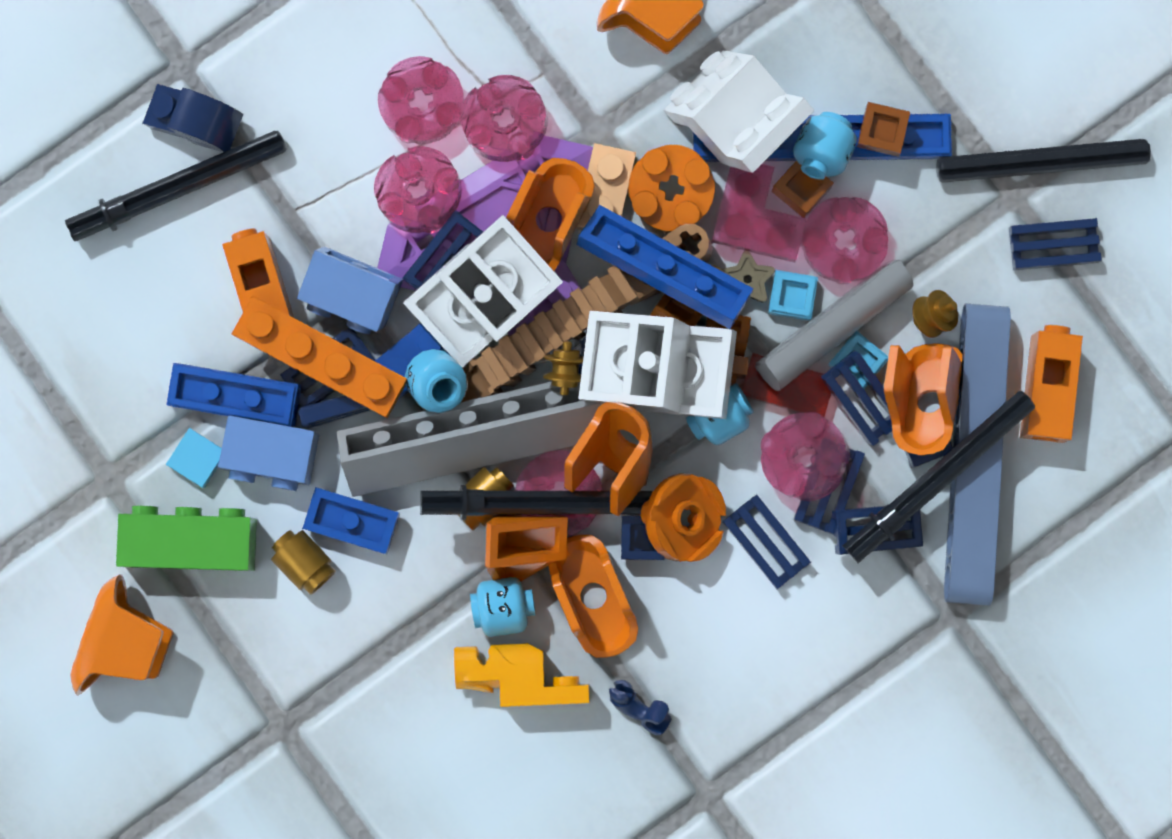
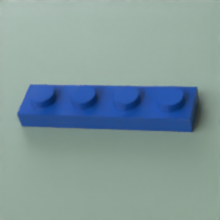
[576,205,754,329]

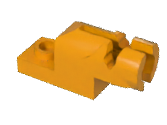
[454,643,589,707]

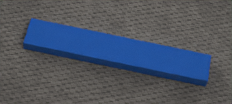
[693,114,952,162]

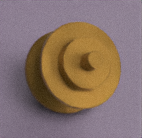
[912,290,958,338]
[543,341,584,395]

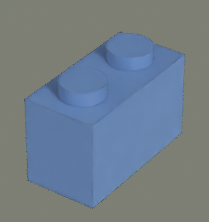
[297,246,403,334]
[218,416,320,491]

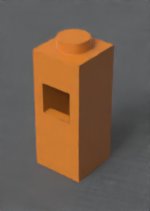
[222,228,294,318]
[1019,325,1083,443]

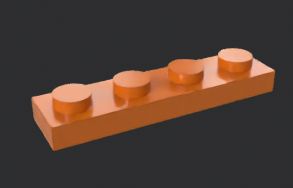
[231,296,407,419]

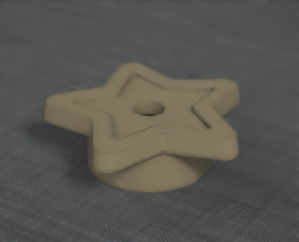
[722,251,775,303]

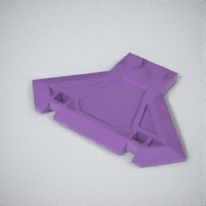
[377,134,593,335]

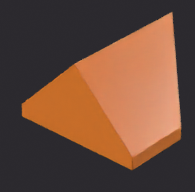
[485,515,568,582]

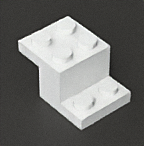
[663,50,815,173]
[403,215,563,368]
[578,311,737,419]

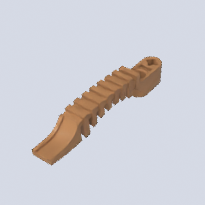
[425,224,713,410]

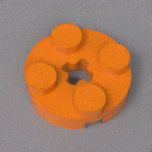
[628,145,715,231]
[641,473,726,562]

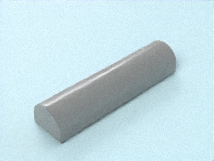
[754,259,914,391]

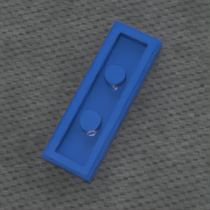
[166,363,302,427]

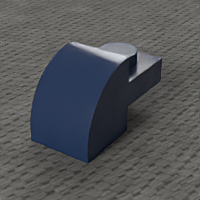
[142,84,243,152]

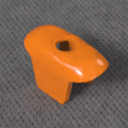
[596,0,703,54]
[506,158,595,271]
[884,343,962,455]
[564,402,653,516]
[549,534,638,658]
[70,574,173,696]

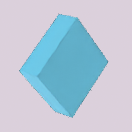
[768,270,818,321]
[828,331,888,389]
[166,428,222,488]

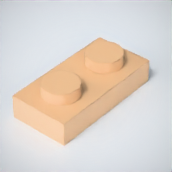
[576,143,636,230]

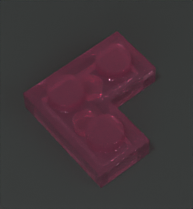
[711,164,806,263]

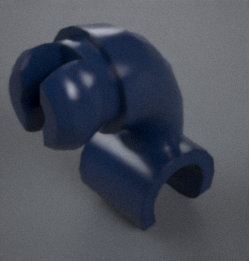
[609,680,672,736]

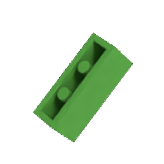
[116,506,257,571]

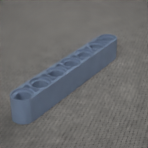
[944,303,1011,606]

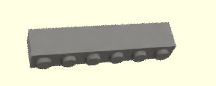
[336,381,601,497]

